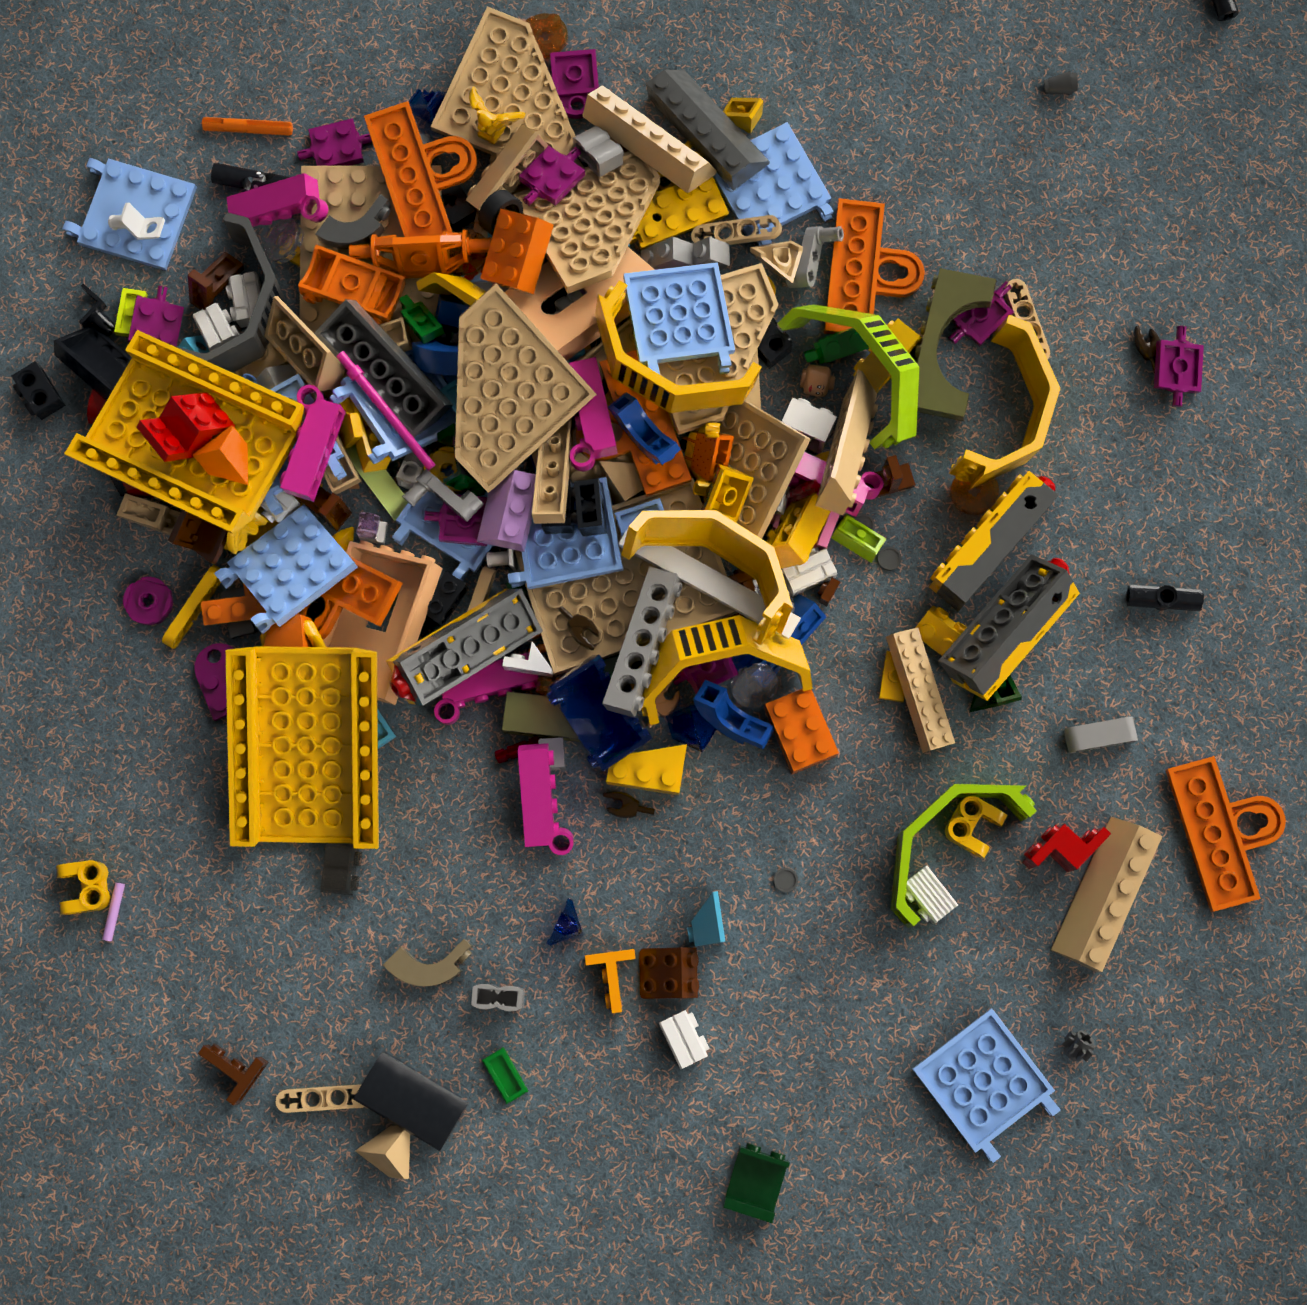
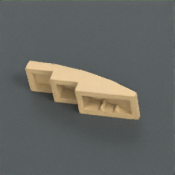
[117,493,180,535]

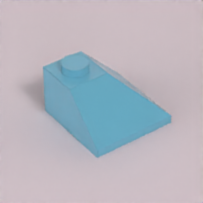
[687,891,725,947]

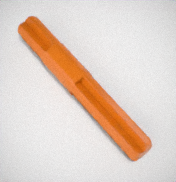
[202,117,293,136]

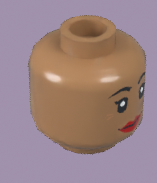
[800,364,835,397]

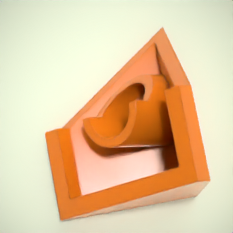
[193,425,248,485]

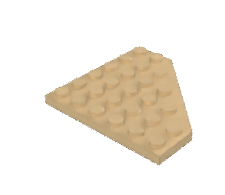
[430,6,575,156]
[513,151,660,294]
[628,263,779,435]
[455,283,597,493]
[691,400,811,539]

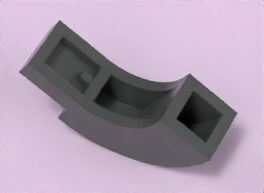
[315,194,391,249]

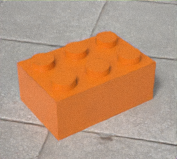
[480,208,554,295]
[764,689,839,774]

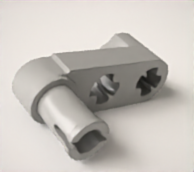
[786,226,844,288]
[402,469,484,522]

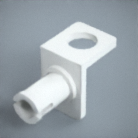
[108,203,165,240]
[486,549,521,572]

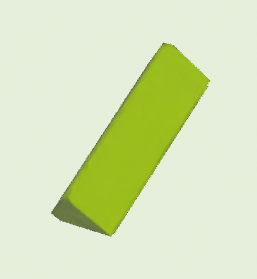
[831,514,886,563]

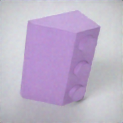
[477,470,536,552]

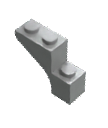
[641,237,730,270]

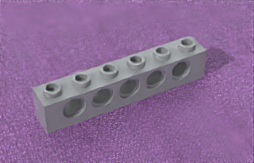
[603,567,682,718]

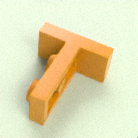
[585,949,636,1013]

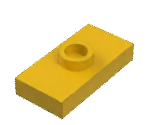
[879,651,904,703]

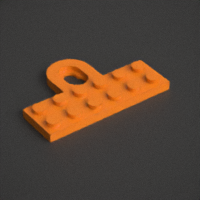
[364,101,477,237]
[824,198,925,334]
[576,350,692,497]
[299,556,403,639]
[1165,756,1286,912]

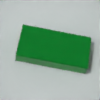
[482,1047,529,1104]

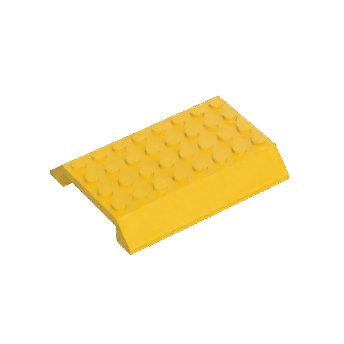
[64,330,304,534]
[225,646,379,849]

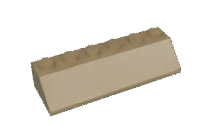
[582,86,717,193]
[815,370,878,515]
[1051,817,1162,972]

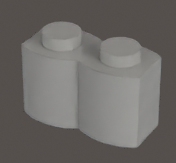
[573,126,624,177]
[471,984,525,1011]

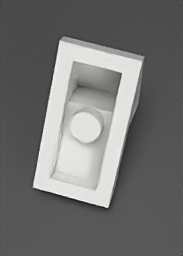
[502,641,553,677]

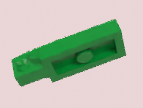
[399,295,445,344]
[804,328,869,364]

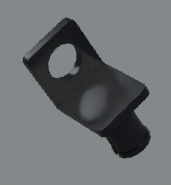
[79,284,116,336]

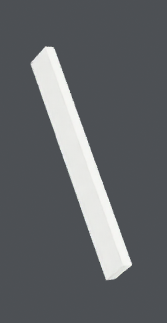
[618,528,801,640]

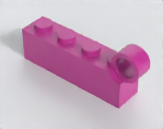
[227,173,328,227]
[569,357,618,472]
[280,385,346,502]
[788,452,884,517]
[434,652,540,725]
[518,743,574,855]

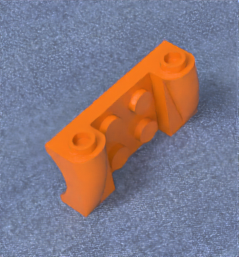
[298,245,406,325]

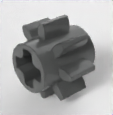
[1062,1030,1096,1062]

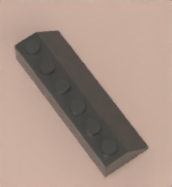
[646,70,770,191]
[314,299,453,438]

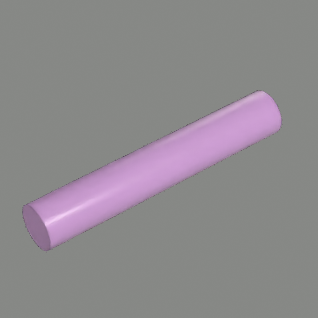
[102,882,125,941]

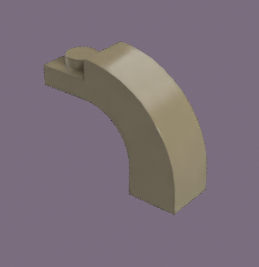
[383,939,473,986]

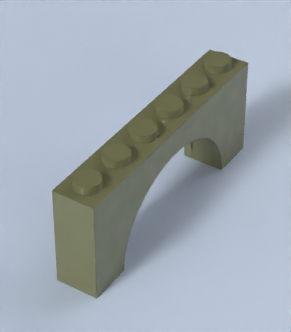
[915,268,996,422]

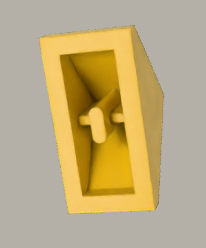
[723,97,763,133]

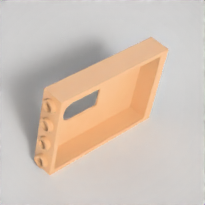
[505,247,655,361]
[323,540,443,705]

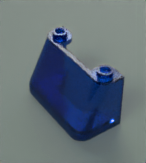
[546,655,653,771]

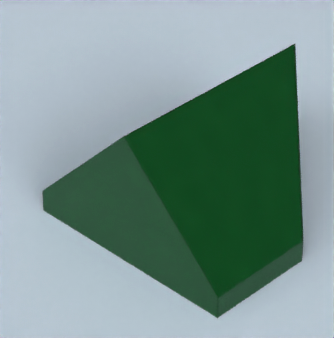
[969,675,1022,713]

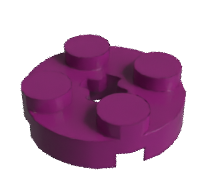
[123,577,173,625]

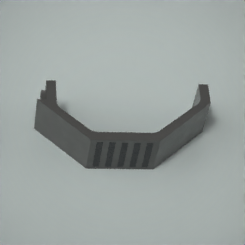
[175,212,285,373]

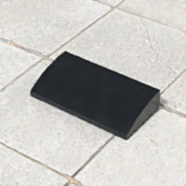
[54,324,131,401]
[353,1052,468,1151]

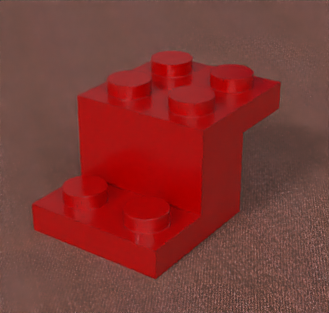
[136,392,236,462]
[1022,823,1111,872]

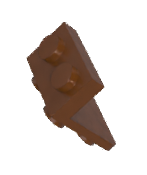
[168,510,228,564]
[639,947,699,999]

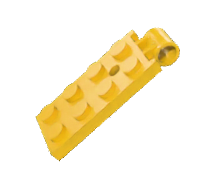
[630,177,729,250]

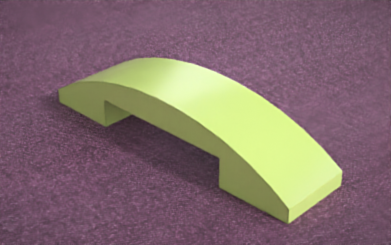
[345,444,408,521]

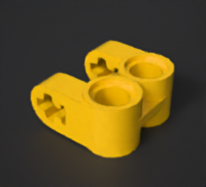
[945,796,1008,859]
[56,860,111,915]

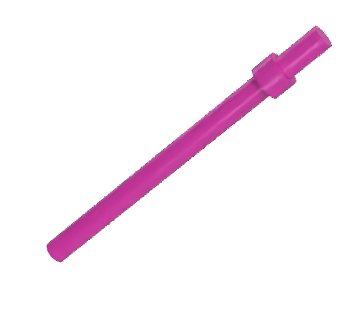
[336,351,435,471]

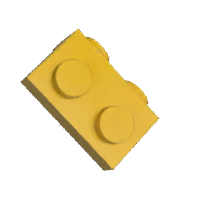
[915,606,967,656]

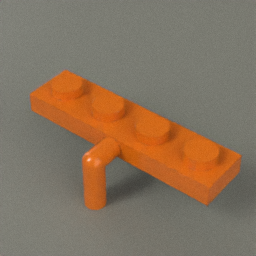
[201,583,266,626]

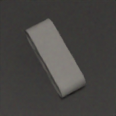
[1063,717,1138,754]

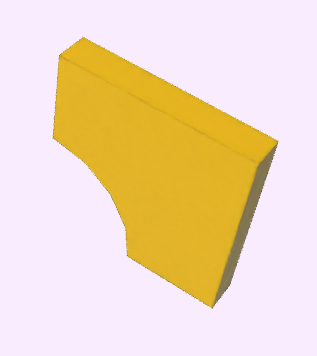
[339,398,363,448]

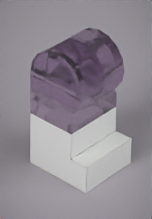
[356,512,388,544]

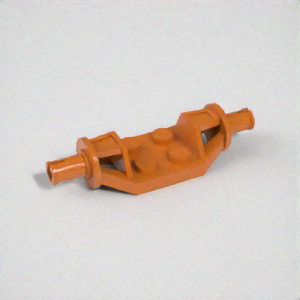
[349,229,491,278]

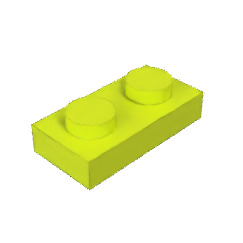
[114,288,148,337]

